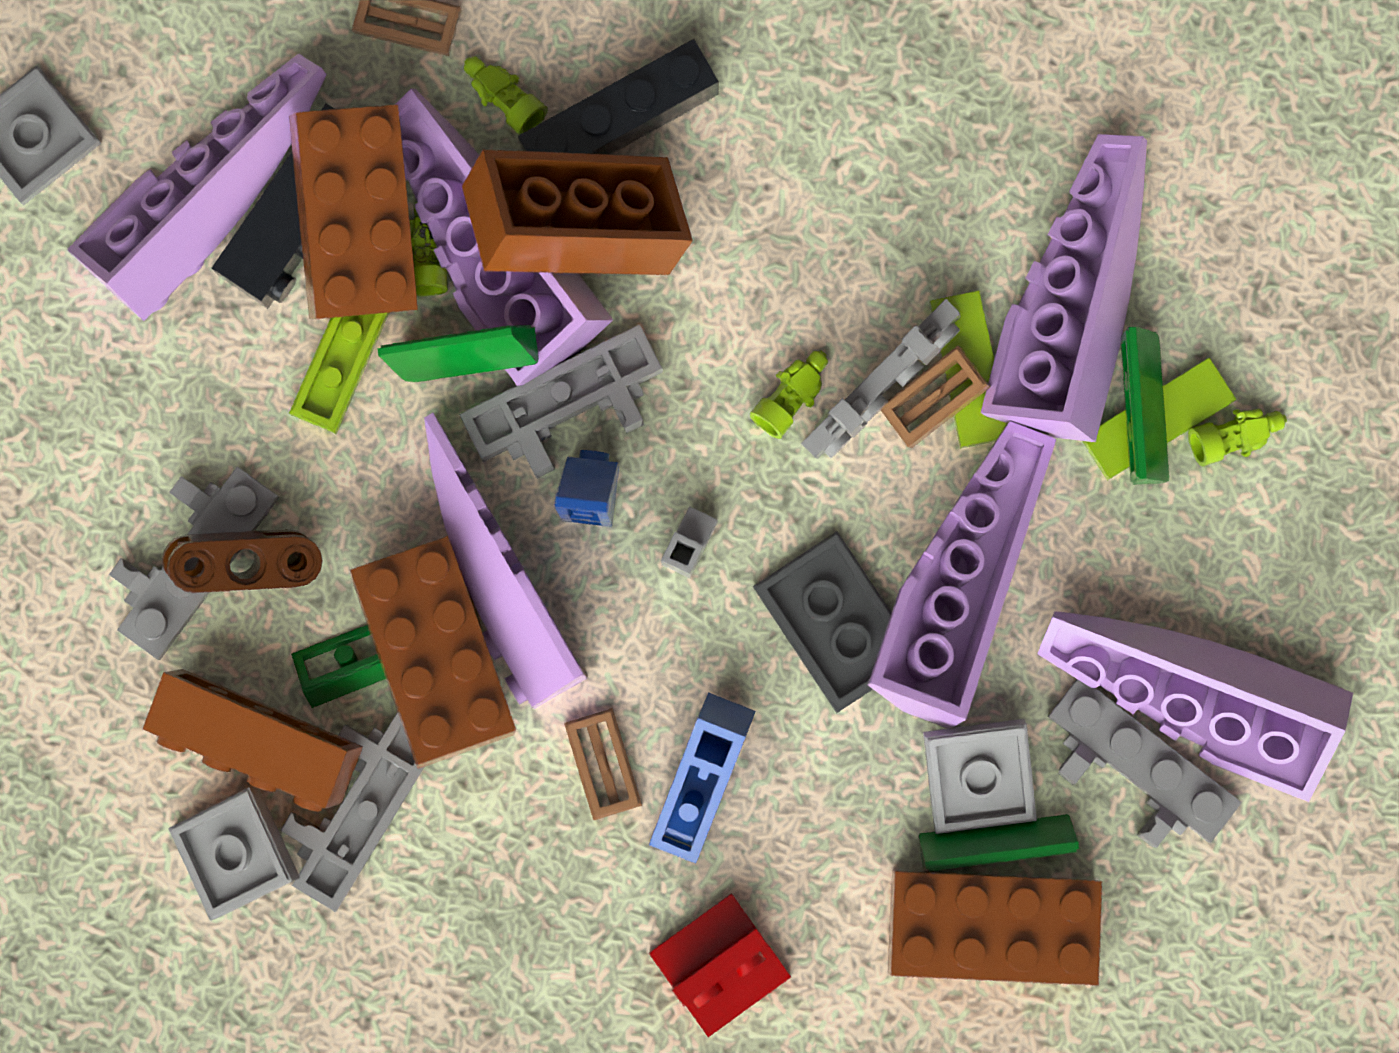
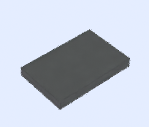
[753,531,892,714]

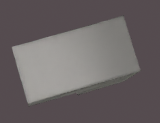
[661,506,718,579]

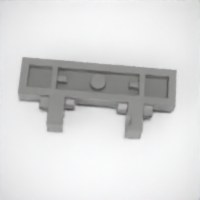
[801,299,960,459]
[459,324,663,478]
[109,467,279,660]
[1048,679,1242,848]
[280,712,424,912]

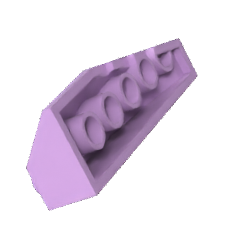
[67,53,327,321]
[395,88,613,386]
[981,134,1147,442]
[424,413,587,709]
[868,421,1056,729]
[1038,611,1353,802]

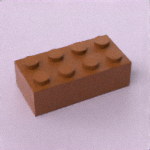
[289,105,418,319]
[462,149,693,275]
[350,536,517,769]
[888,871,1102,986]

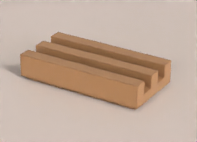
[352,0,462,57]
[881,346,991,448]
[564,708,642,821]

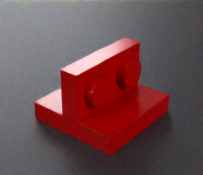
[648,893,791,1037]

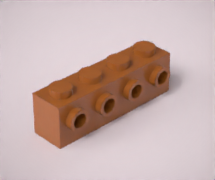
[143,669,363,812]

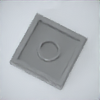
[0,66,101,206]
[923,719,1037,834]
[168,786,300,921]

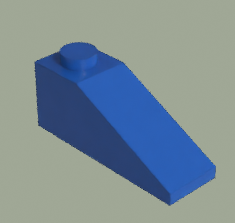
[555,450,619,527]
[649,692,756,864]

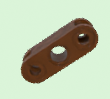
[162,529,323,593]

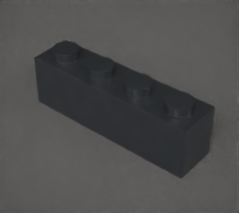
[518,39,719,155]
[212,103,335,309]

